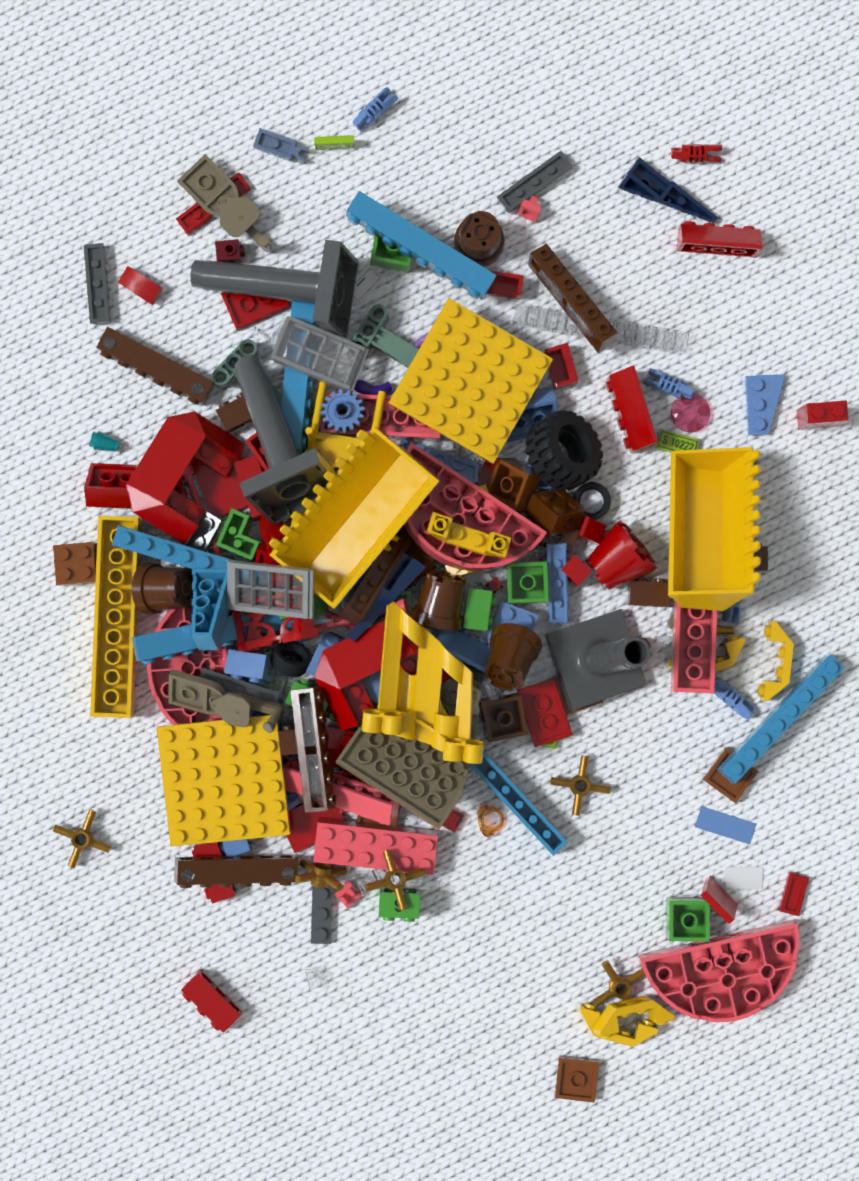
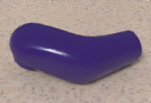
[354,380,392,395]

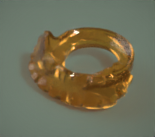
[477,804,504,837]

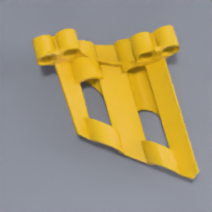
[362,601,484,764]

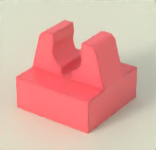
[518,195,542,223]
[334,880,363,909]

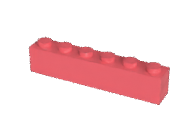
[283,758,399,826]

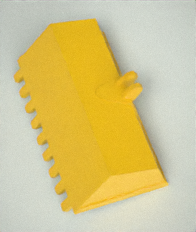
[269,427,439,609]
[668,447,761,611]

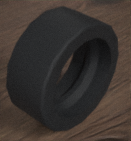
[573,482,611,520]
[271,641,312,677]

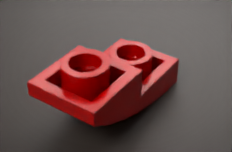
[118,266,163,305]

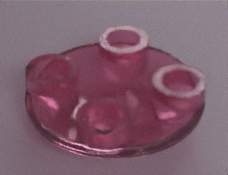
[670,393,710,433]

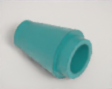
[89,431,120,452]

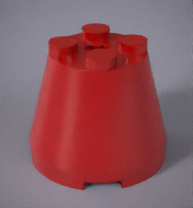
[585,520,658,590]

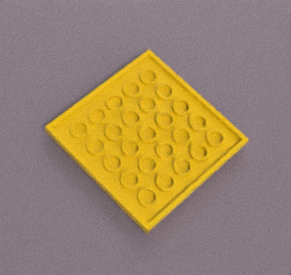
[388,298,553,464]
[156,714,291,847]

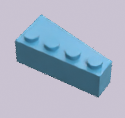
[192,569,230,650]

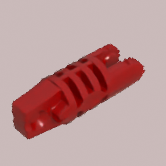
[671,144,723,163]

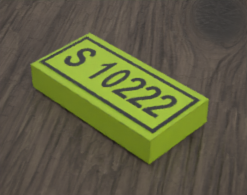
[314,135,355,150]
[655,429,699,453]

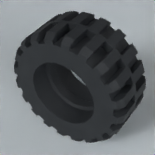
[526,410,603,491]

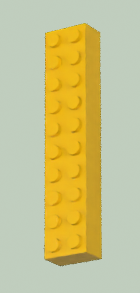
[90,516,142,718]

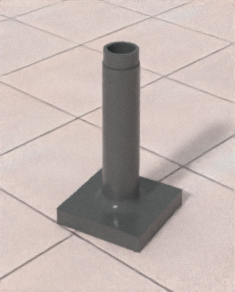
[190,240,359,339]
[234,355,336,525]
[544,609,651,710]

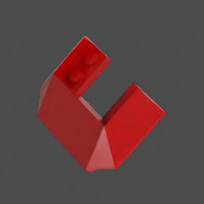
[126,411,245,544]
[314,620,451,731]

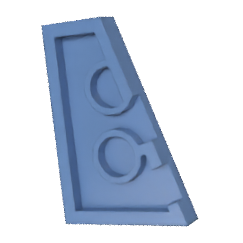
[745,374,786,436]

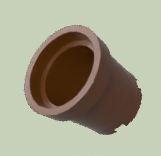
[454,211,505,267]
[131,563,193,615]
[410,570,466,631]
[484,623,542,691]

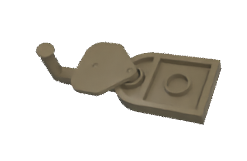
[177,154,272,252]
[168,669,283,733]

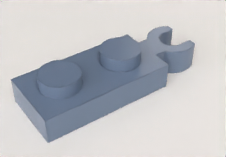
[253,128,309,163]

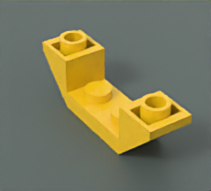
[427,512,511,558]
[757,621,794,701]
[666,635,745,672]
[593,996,675,1038]
[578,1002,659,1047]

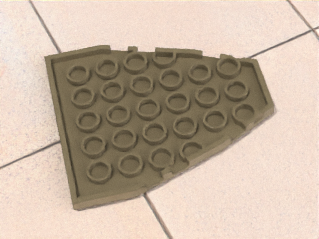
[336,676,481,830]

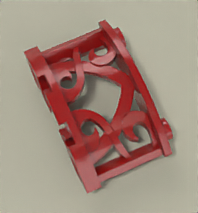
[232,585,319,651]

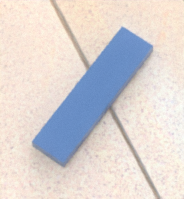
[546,543,569,623]

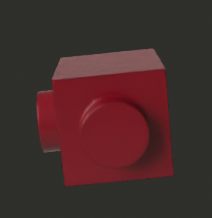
[215,239,245,263]

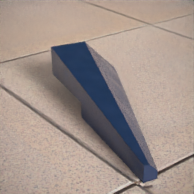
[617,157,718,223]
[347,553,426,641]

